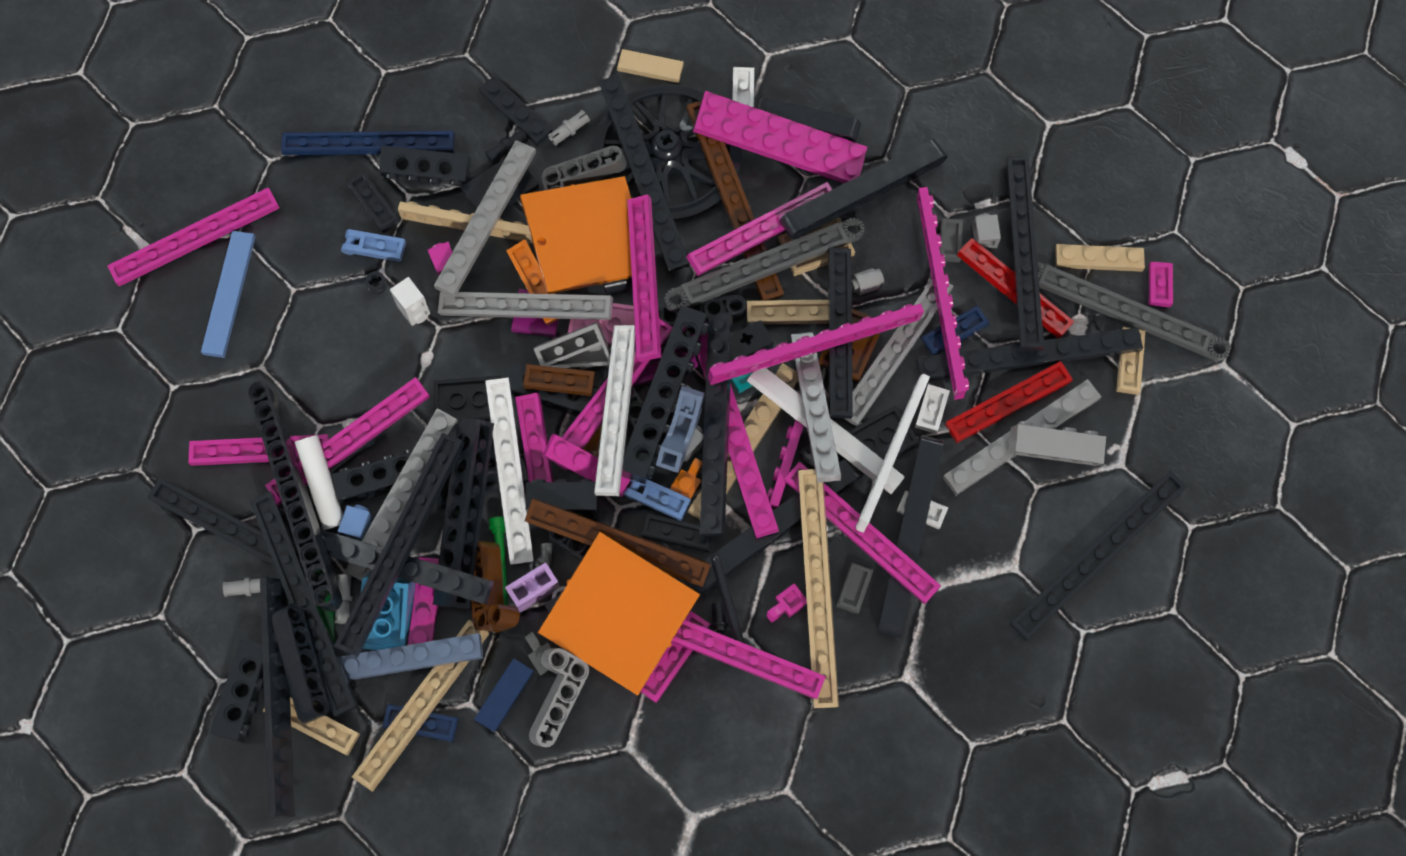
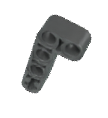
[542,146,627,190]

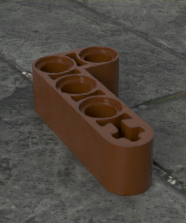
[472,541,520,632]

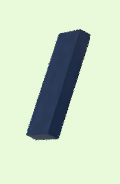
[921,305,989,356]
[474,658,534,733]
[382,704,459,742]

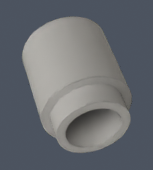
[852,268,884,296]

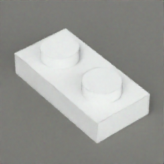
[915,384,950,434]

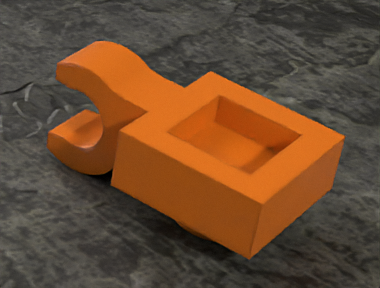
[670,458,703,500]

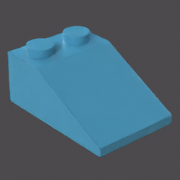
[361,573,416,650]

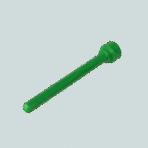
[489,517,508,605]

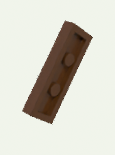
[523,364,595,396]

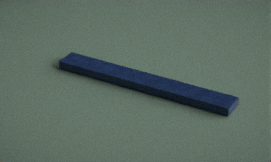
[281,131,455,155]

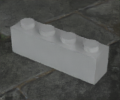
[1008,421,1106,466]

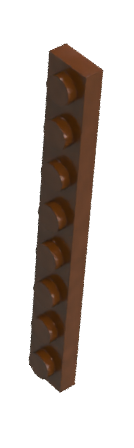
[524,498,711,587]

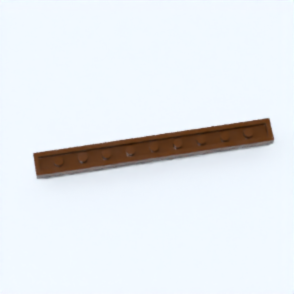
[686,101,784,301]

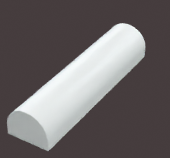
[295,435,344,530]

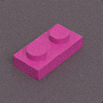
[1148,262,1173,307]

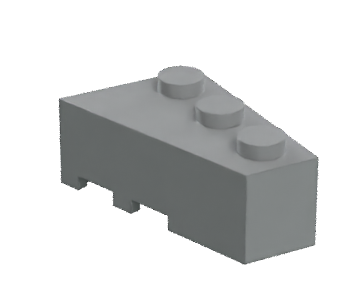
[534,321,611,368]

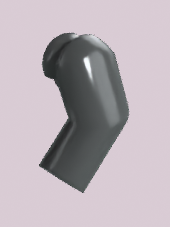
[529,543,553,571]

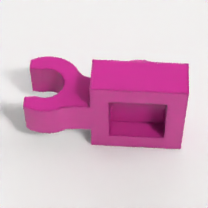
[766,584,807,623]

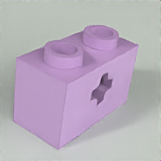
[505,562,560,613]

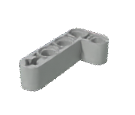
[529,648,589,747]

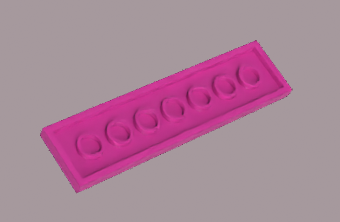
[693,91,867,183]

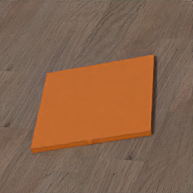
[520,176,632,294]
[538,532,700,696]

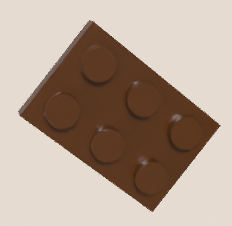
[819,309,881,382]

